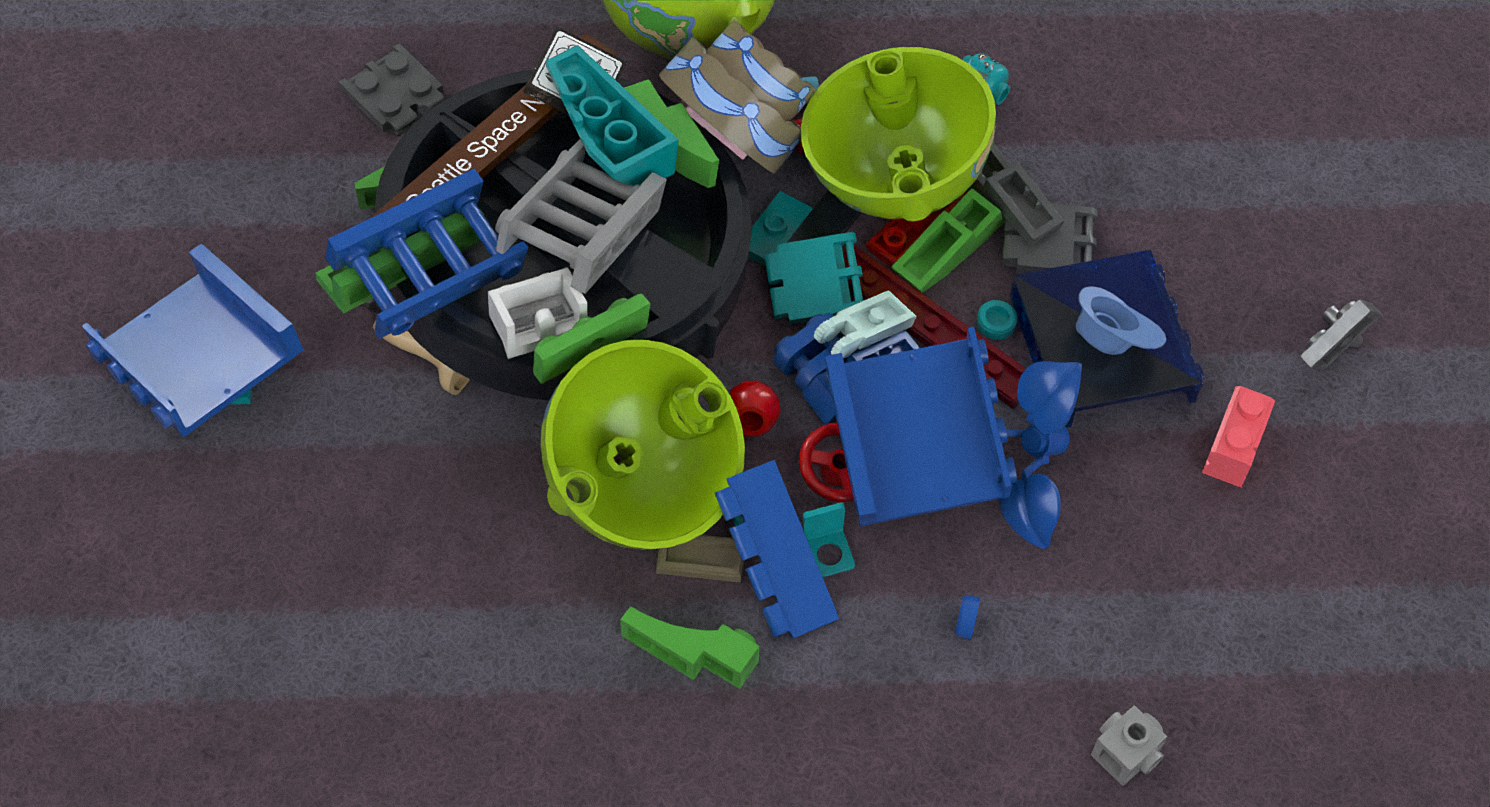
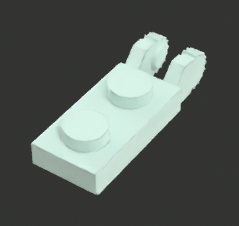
[814,290,916,358]

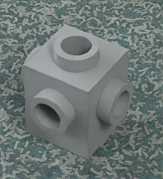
[1091,705,1167,786]

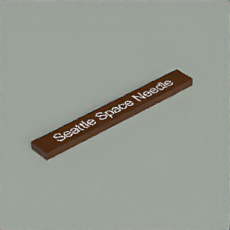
[372,33,617,238]

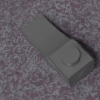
[968,143,1064,246]

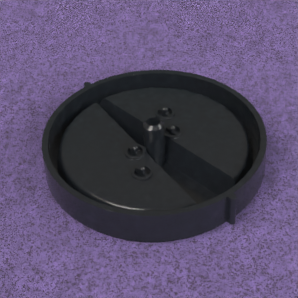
[375,69,752,401]

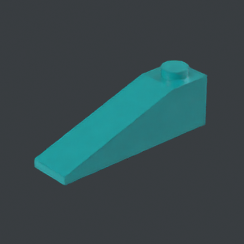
[546,45,679,186]

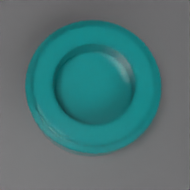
[976,300,1017,340]

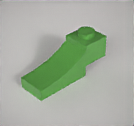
[620,606,760,689]

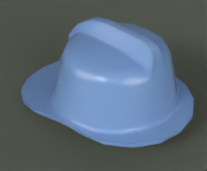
[1076,286,1166,355]

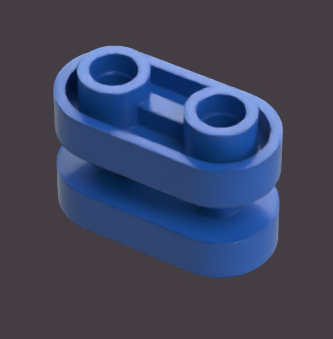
[773,313,866,393]

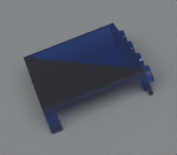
[1010,250,1204,428]

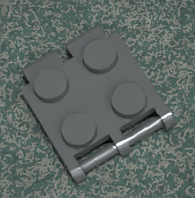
[337,43,445,136]
[1002,203,1098,281]

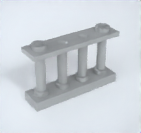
[495,139,667,294]

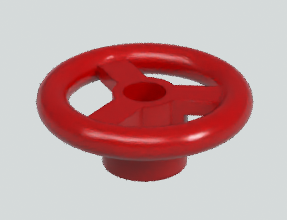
[799,422,854,502]

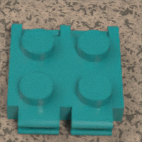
[764,232,864,325]

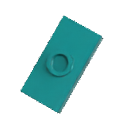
[748,191,813,266]

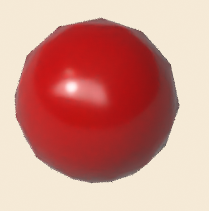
[729,380,781,437]

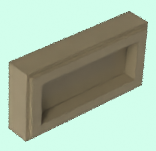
[656,535,744,582]

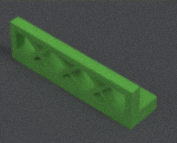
[316,211,484,314]

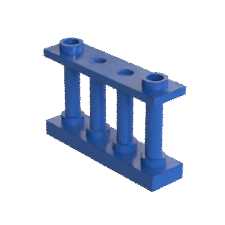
[326,168,528,339]

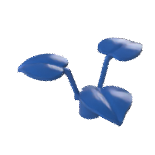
[1000,361,1082,549]

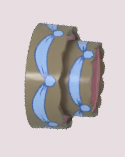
[659,19,816,174]

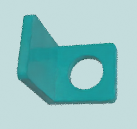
[802,502,855,577]

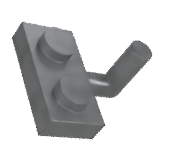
[1301,299,1383,370]

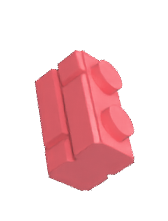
[1202,386,1275,488]

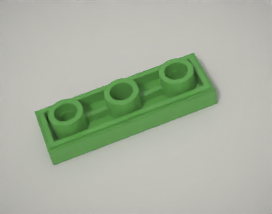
[533,293,650,384]

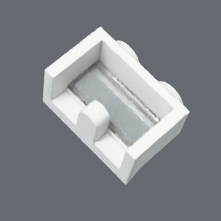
[488,268,587,359]

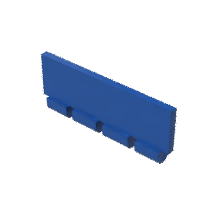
[715,460,839,639]

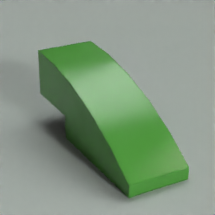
[624,79,719,188]
[892,188,1003,293]

